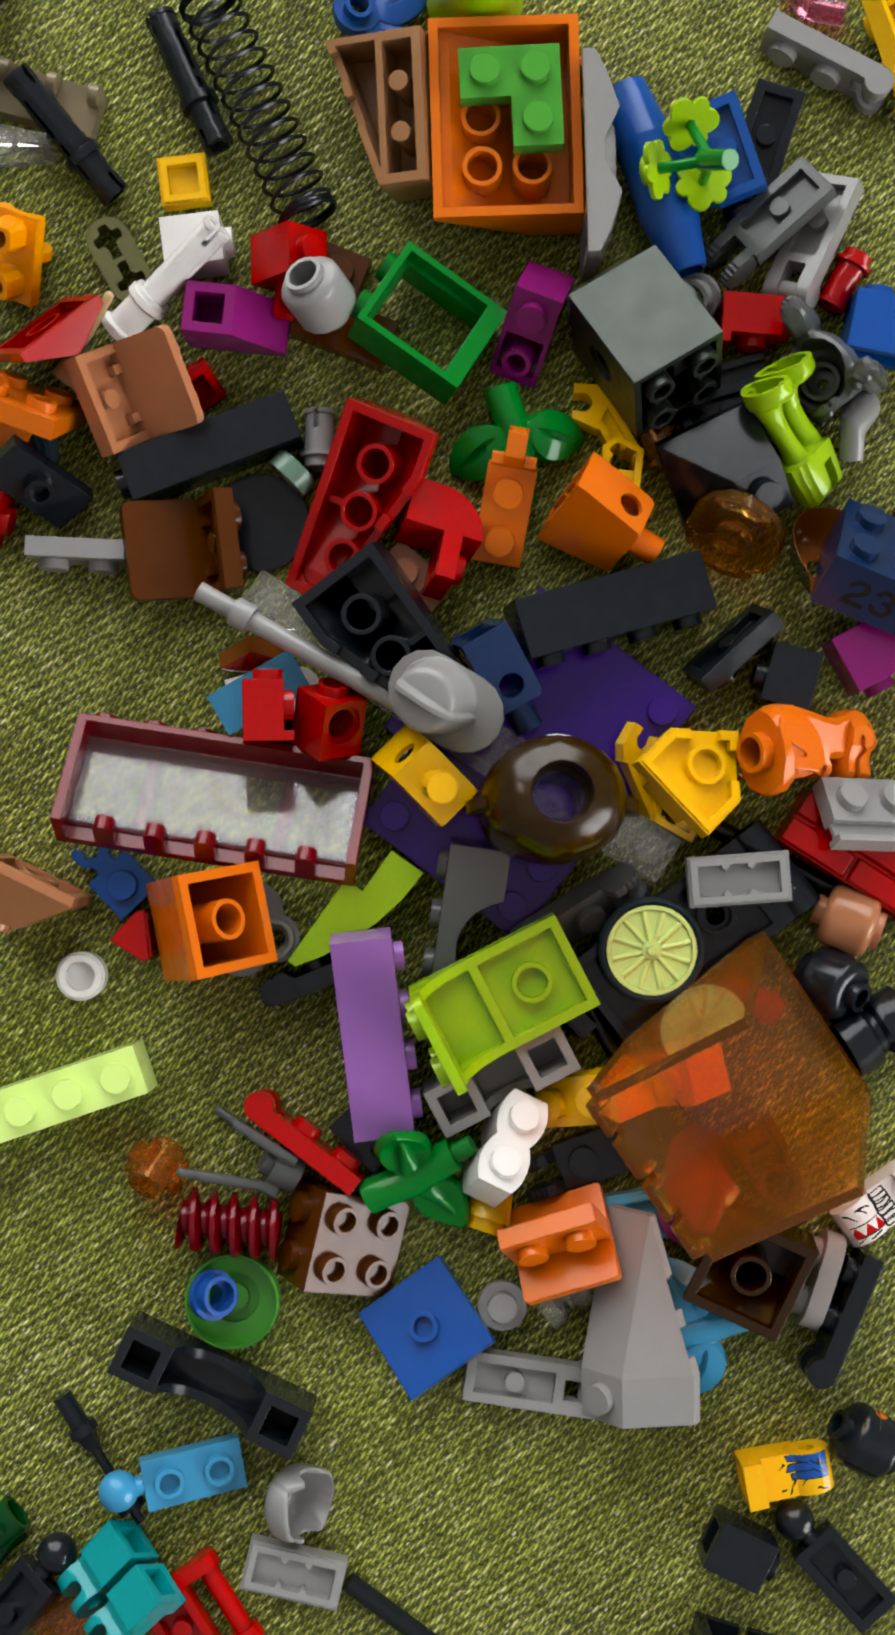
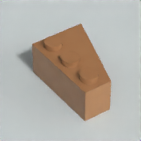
[324,25,433,202]

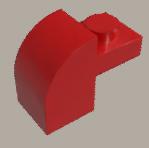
[394,478,483,601]

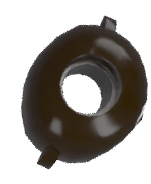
[466,733,640,866]

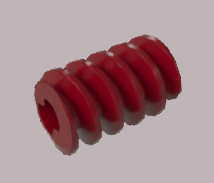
[175,1186,283,1263]

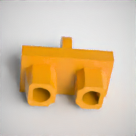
[0,201,53,307]

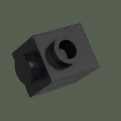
[748,641,825,710]
[696,1503,780,1595]

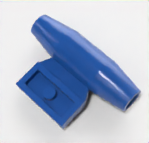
[612,76,768,278]

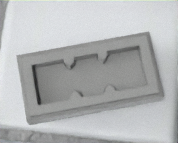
[684,850,793,909]
[239,1533,349,1611]

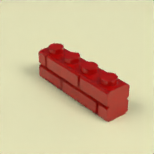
[774,790,895,919]

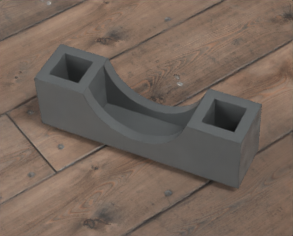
[422,837,510,1042]

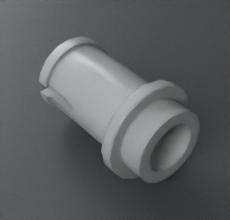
[299,406,336,473]

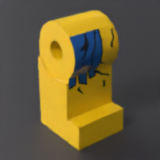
[733,1439,834,1512]

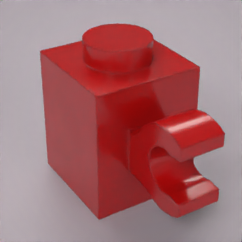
[250,220,327,322]

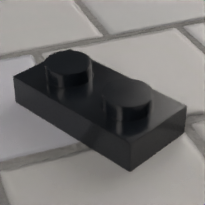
[681,603,785,693]

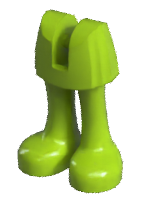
[741,351,843,508]

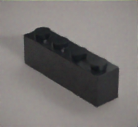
[502,550,717,670]

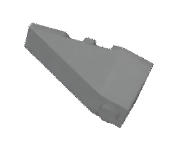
[581,1204,700,1429]

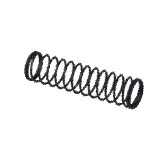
[178,0,338,228]

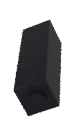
[114,389,304,501]

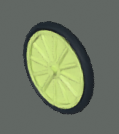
[598,896,705,1004]

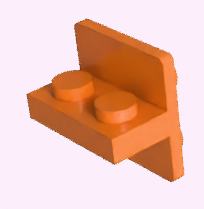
[497,1183,622,1306]

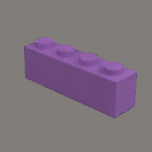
[329,927,423,1143]

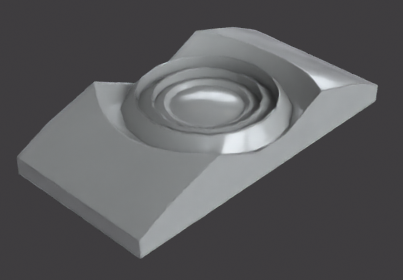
[579,47,622,284]

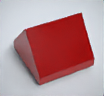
[186,357,228,413]
[110,909,159,961]

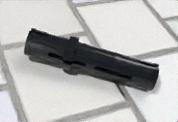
[145,6,233,156]
[3,63,128,207]

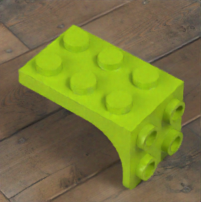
[404,912,601,1096]

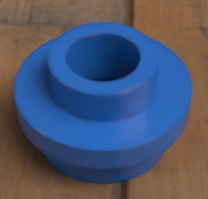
[189,1269,238,1321]

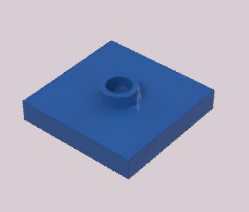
[358,1256,496,1400]

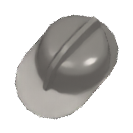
[388,650,504,753]

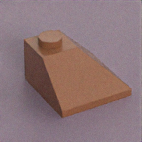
[0,853,96,933]

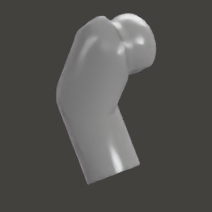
[839,392,881,462]

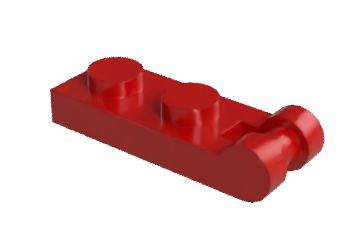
[244,1088,367,1196]

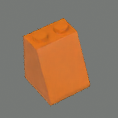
[145,860,278,981]

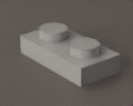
[24,535,126,575]

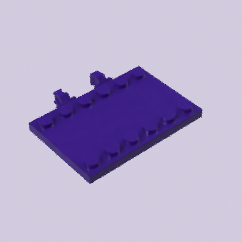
[365,587,696,935]

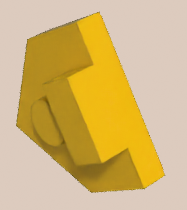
[632,727,741,838]

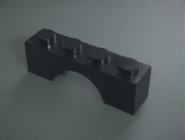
[107,1310,317,1460]

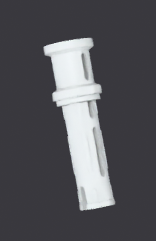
[101,215,231,341]

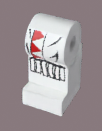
[829,1159,895,1248]

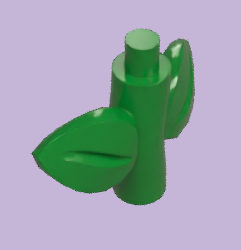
[449,382,585,502]
[359,1131,478,1228]

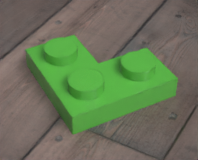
[458,43,565,154]

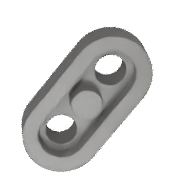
[791,1228,847,1331]

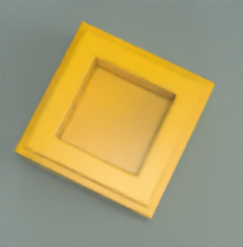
[156,152,213,212]

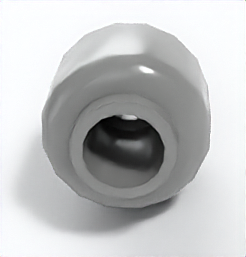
[281,256,356,334]

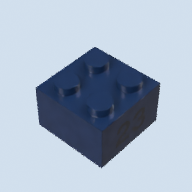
[811,498,895,635]

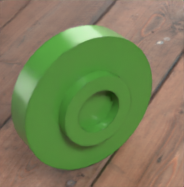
[185,1251,281,1350]

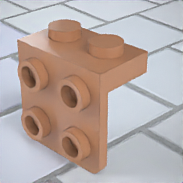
[63,324,204,458]

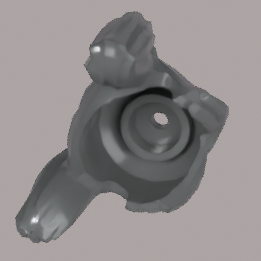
[780,294,888,425]

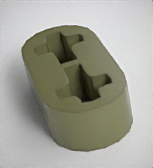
[86,217,152,303]

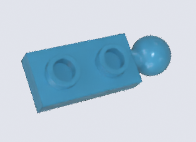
[98,1432,247,1513]

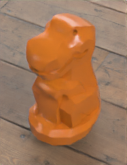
[736,703,877,797]

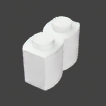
[462,1088,548,1208]

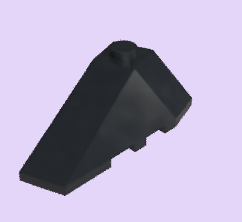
[291,542,467,692]

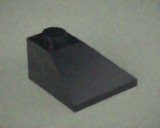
[654,400,794,532]

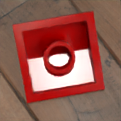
[0,294,103,363]

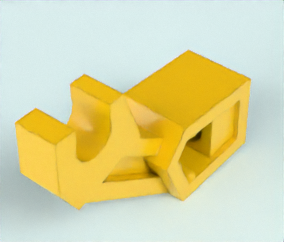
[571,383,644,488]
[615,721,697,843]

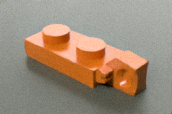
[471,425,538,568]

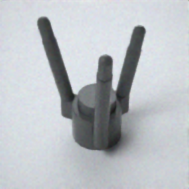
[176,1106,307,1198]

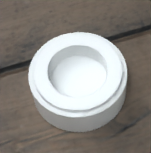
[56,951,108,1001]

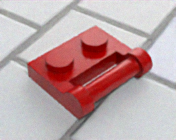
[151,1546,265,1635]

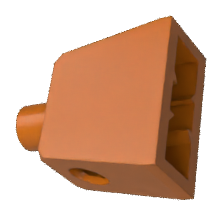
[537,452,665,570]

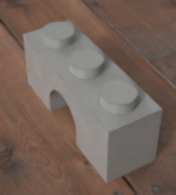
[421,1026,582,1139]

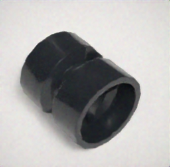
[827,985,895,1076]

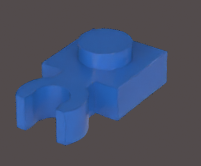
[71,847,156,920]

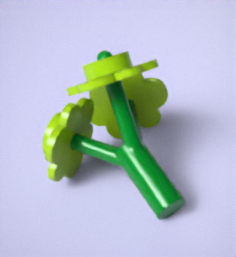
[639,96,739,212]

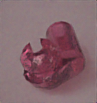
[787,0,847,27]

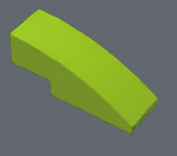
[288,850,424,967]

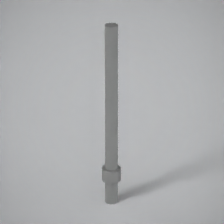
[193,582,395,713]

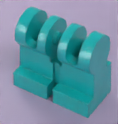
[57,1520,186,1635]

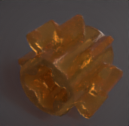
[124,1136,190,1199]

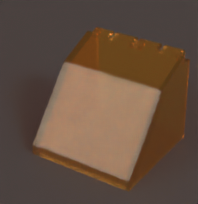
[586,930,871,1262]

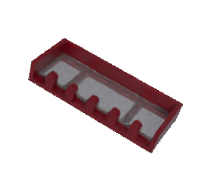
[50,712,374,886]

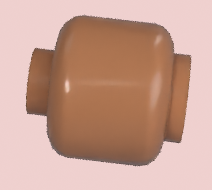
[809,884,888,956]

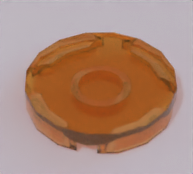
[685,489,785,579]

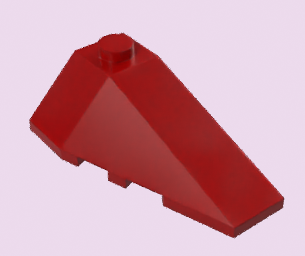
[284,397,439,594]

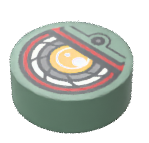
[268,450,316,498]

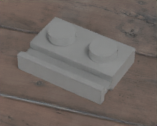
[812,777,895,852]

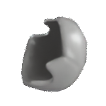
[263,1463,334,1544]

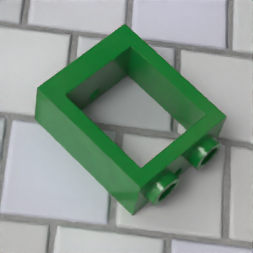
[347,241,508,406]

